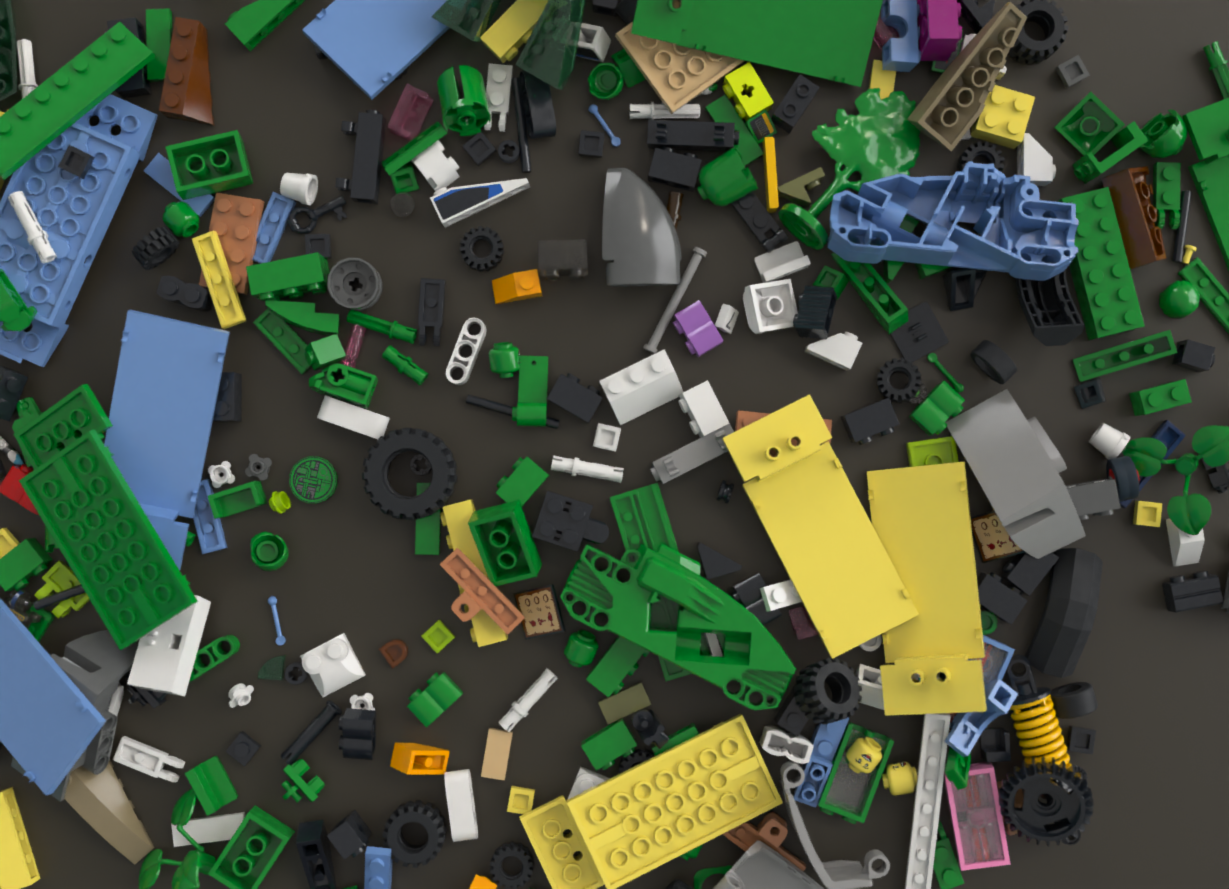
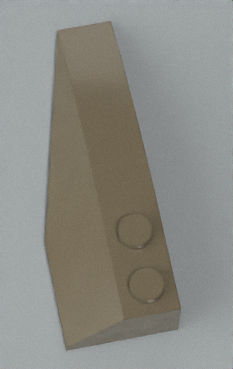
[907,2,1027,151]
[64,760,154,865]

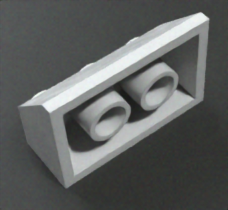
[599,350,683,425]

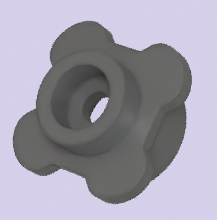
[245,454,272,480]

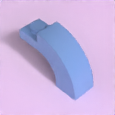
[944,679,1018,757]

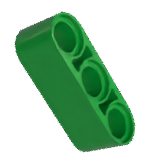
[189,635,240,682]

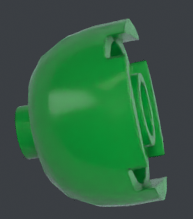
[1139,109,1188,158]

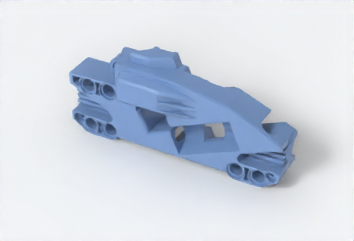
[828,161,1079,281]

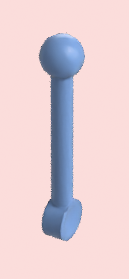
[588,104,621,147]
[268,596,286,646]

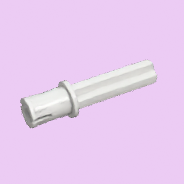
[17,39,38,99]
[629,102,700,120]

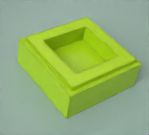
[421,619,455,654]

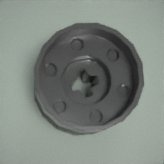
[327,258,383,311]

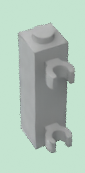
[650,423,734,484]

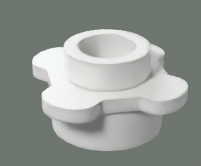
[208,461,235,488]
[228,683,254,708]
[350,693,375,710]

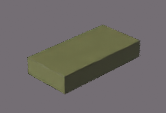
[598,682,652,724]

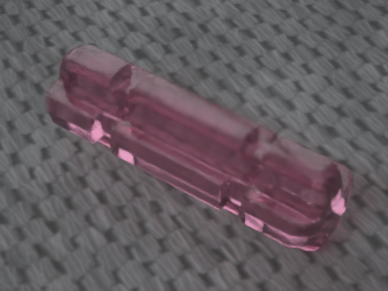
[341,324,366,368]

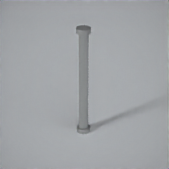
[643,247,707,354]

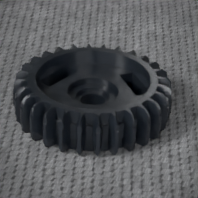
[999,757,1094,847]

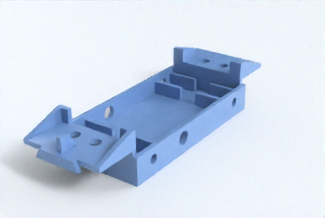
[0,94,158,367]

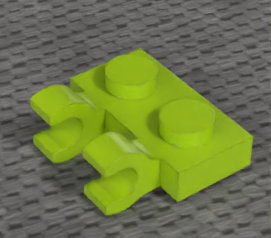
[34,560,90,619]

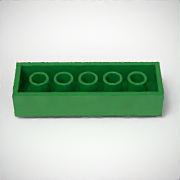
[1057,187,1145,341]

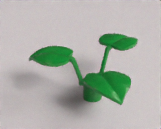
[1122,425,1229,535]
[138,788,215,889]

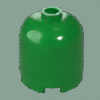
[697,146,758,207]

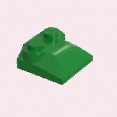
[1055,91,1125,156]

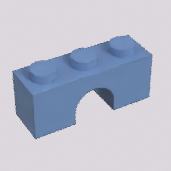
[881,0,921,72]

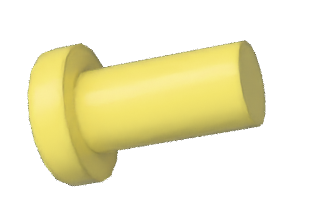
[1182,245,1197,264]

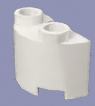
[412,140,460,191]

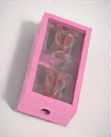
[944,762,1011,871]

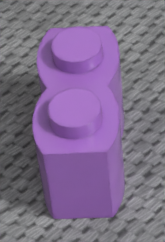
[672,300,723,357]

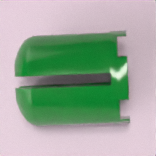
[437,65,491,136]

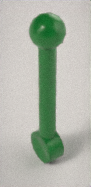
[927,353,964,393]

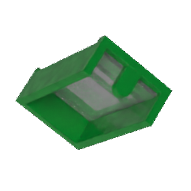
[817,721,894,824]

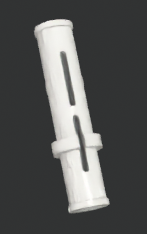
[8,191,57,263]
[551,455,624,483]
[498,668,558,732]

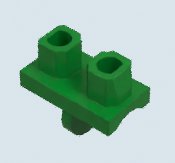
[281,759,325,802]

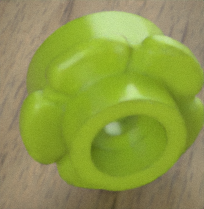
[269,491,291,514]

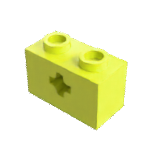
[722,62,774,121]

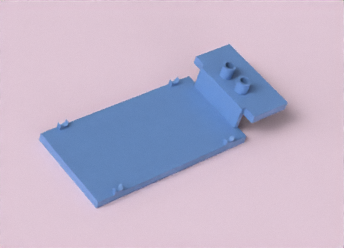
[302,0,480,100]
[104,310,230,571]
[0,598,106,795]

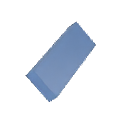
[144,153,215,217]
[253,192,297,264]
[193,479,228,554]

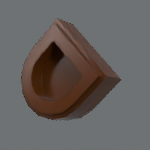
[379,639,408,669]

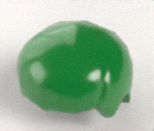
[587,63,624,100]
[1159,280,1200,318]

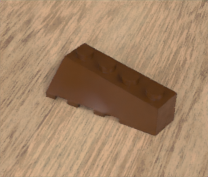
[159,17,214,126]
[1102,166,1166,269]

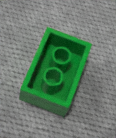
[165,130,254,200]
[246,252,330,301]
[468,500,542,586]
[208,805,295,889]

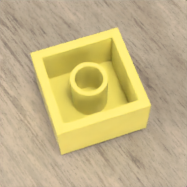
[970,85,1035,149]

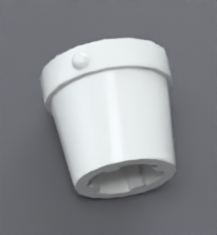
[280,172,318,205]
[1089,423,1130,460]

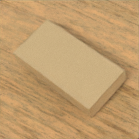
[481,728,513,780]

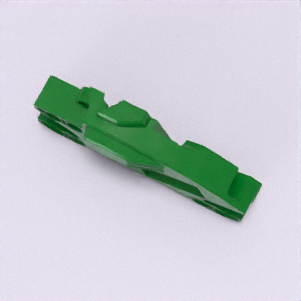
[560,544,796,710]

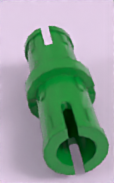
[382,345,429,386]

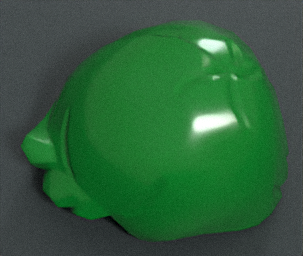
[250,531,289,572]

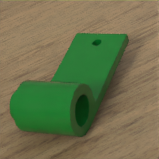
[512,355,548,427]

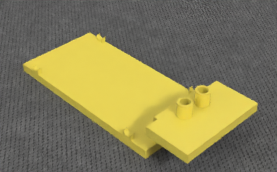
[722,394,919,659]
[867,462,987,716]
[519,714,783,889]

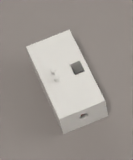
[127,595,211,697]

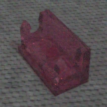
[387,84,434,141]

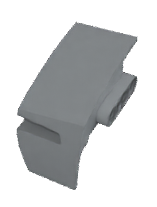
[945,389,1086,559]

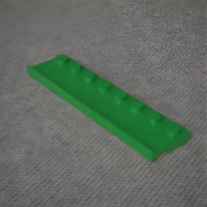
[0,21,156,180]
[610,483,711,681]

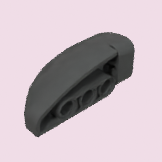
[602,167,682,287]

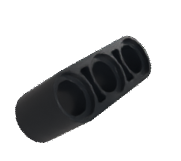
[519,69,556,139]

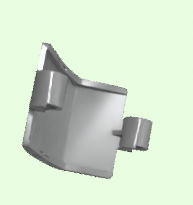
[779,761,890,889]
[713,841,824,889]

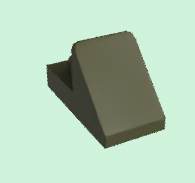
[778,167,825,207]

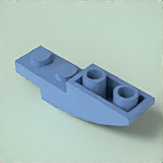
[793,717,849,808]
[364,846,393,889]

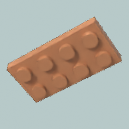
[199,193,264,295]

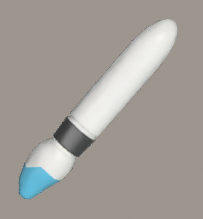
[0,436,24,465]

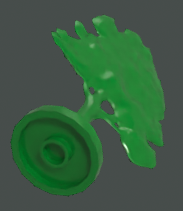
[778,88,920,250]

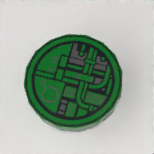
[289,456,338,503]

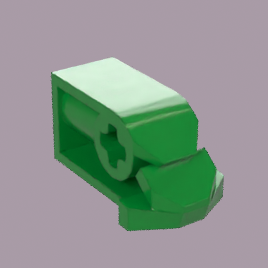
[0,269,37,332]
[309,363,378,409]

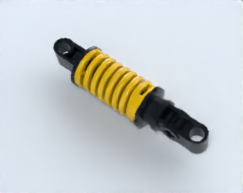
[1007,654,1081,845]

